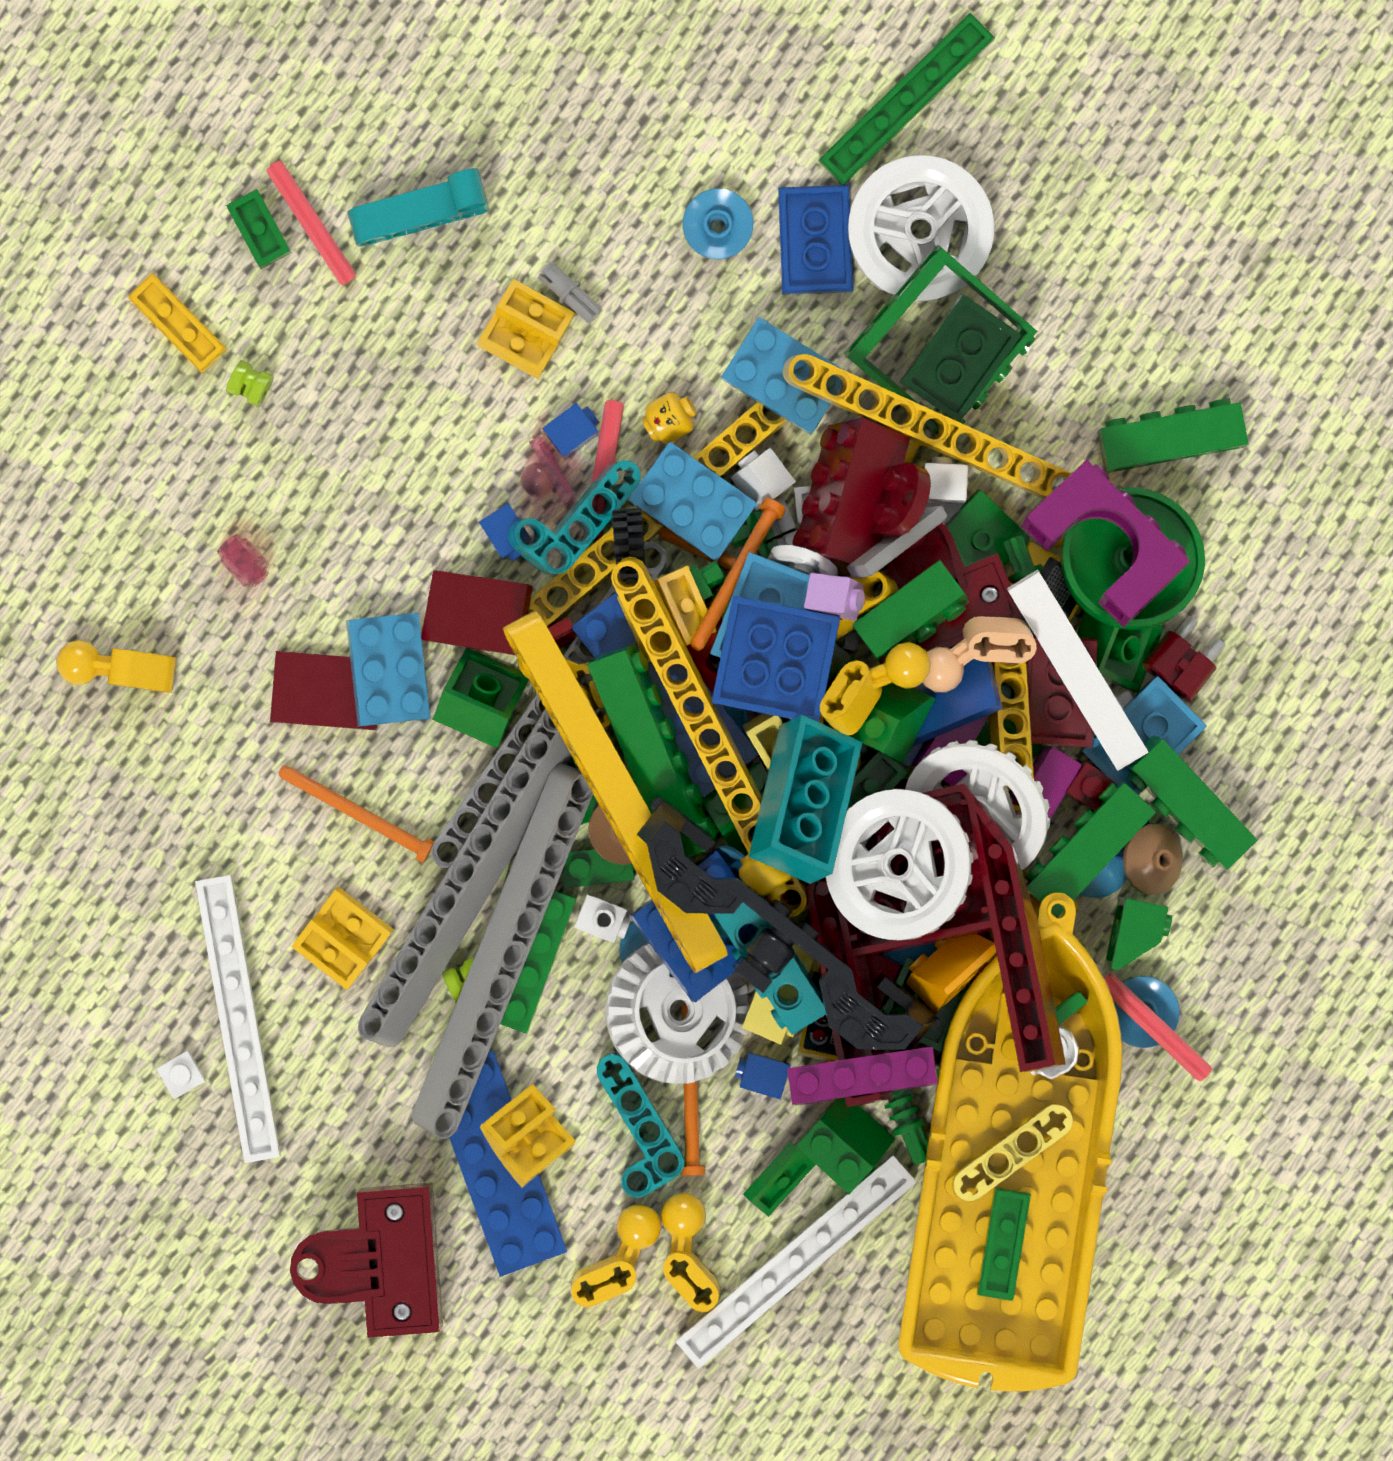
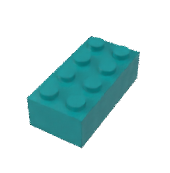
[749,715,862,884]

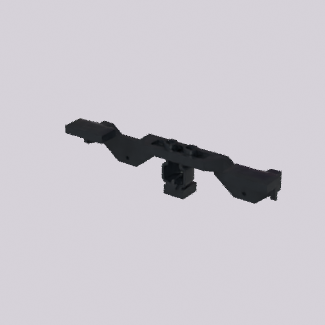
[637,794,941,1050]

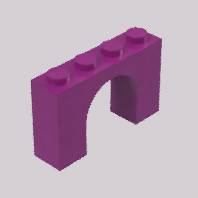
[1021,460,1190,628]
[911,714,1082,819]
[787,1047,938,1106]

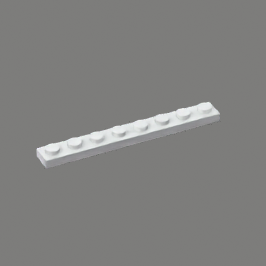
[195,875,281,1163]
[675,1154,916,1369]

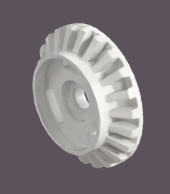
[848,155,994,302]
[905,740,1050,870]
[826,789,973,940]
[606,943,750,1084]

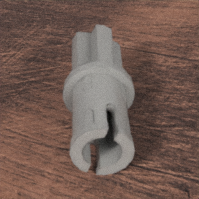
[538,262,601,323]

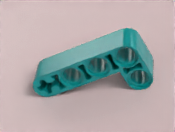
[347,168,490,247]
[508,460,641,575]
[597,1053,684,1198]

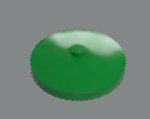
[1060,487,1205,630]

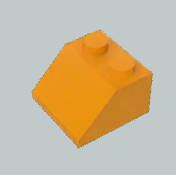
[906,934,997,1014]

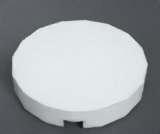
[768,545,839,576]

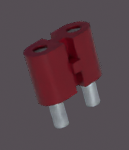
[1142,616,1226,702]

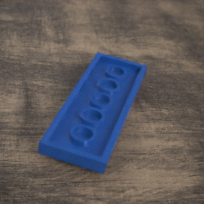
[571,583,759,797]
[426,1050,567,1277]

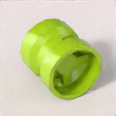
[226,360,274,407]
[442,956,475,1003]

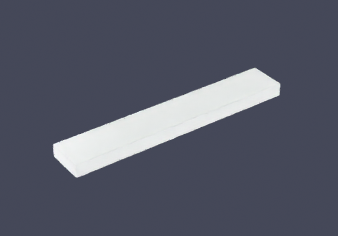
[1006,570,1148,771]

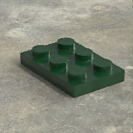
[900,293,1021,422]

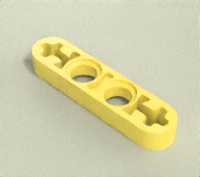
[952,1104,1073,1201]

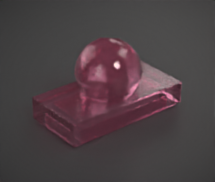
[520,436,576,506]

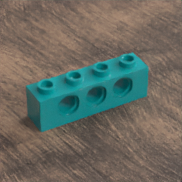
[713,903,826,1035]

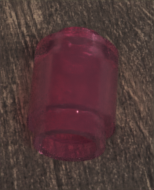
[217,534,269,587]

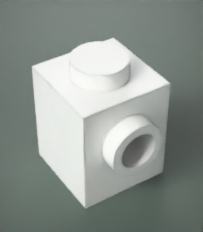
[730,448,796,511]
[923,457,968,504]
[574,894,631,943]

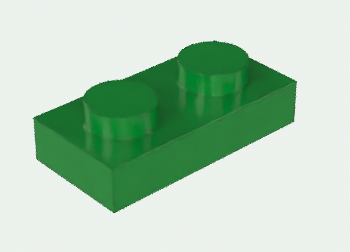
[226,189,292,269]
[562,849,635,889]
[743,1141,816,1217]

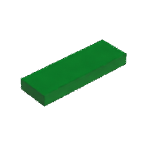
[977,1187,1031,1301]

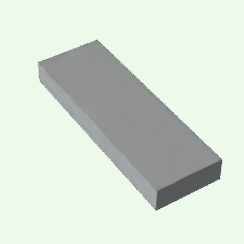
[846,505,948,578]

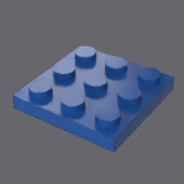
[711,596,840,722]
[629,851,757,1003]

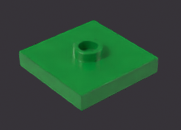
[945,489,1030,567]

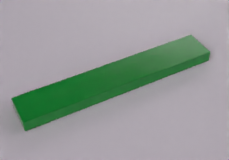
[818,13,995,185]

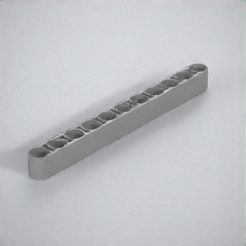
[431,542,667,868]
[358,709,572,1048]
[412,763,593,1139]

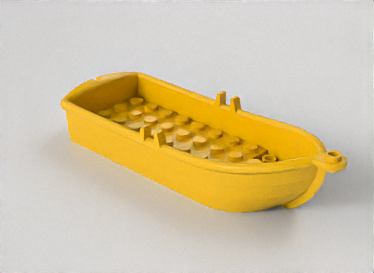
[898,893,1122,1392]

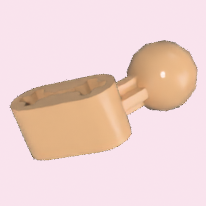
[923,616,1037,693]

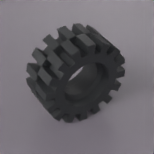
[612,508,646,575]

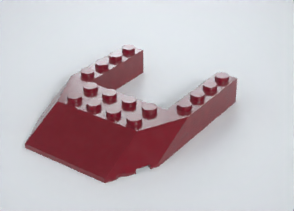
[806,783,1066,1107]

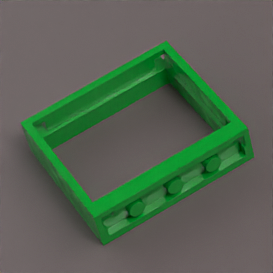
[844,244,1038,434]

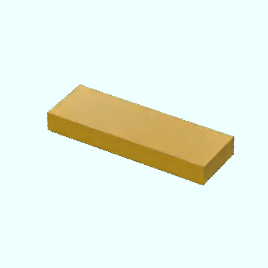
[128,273,228,374]

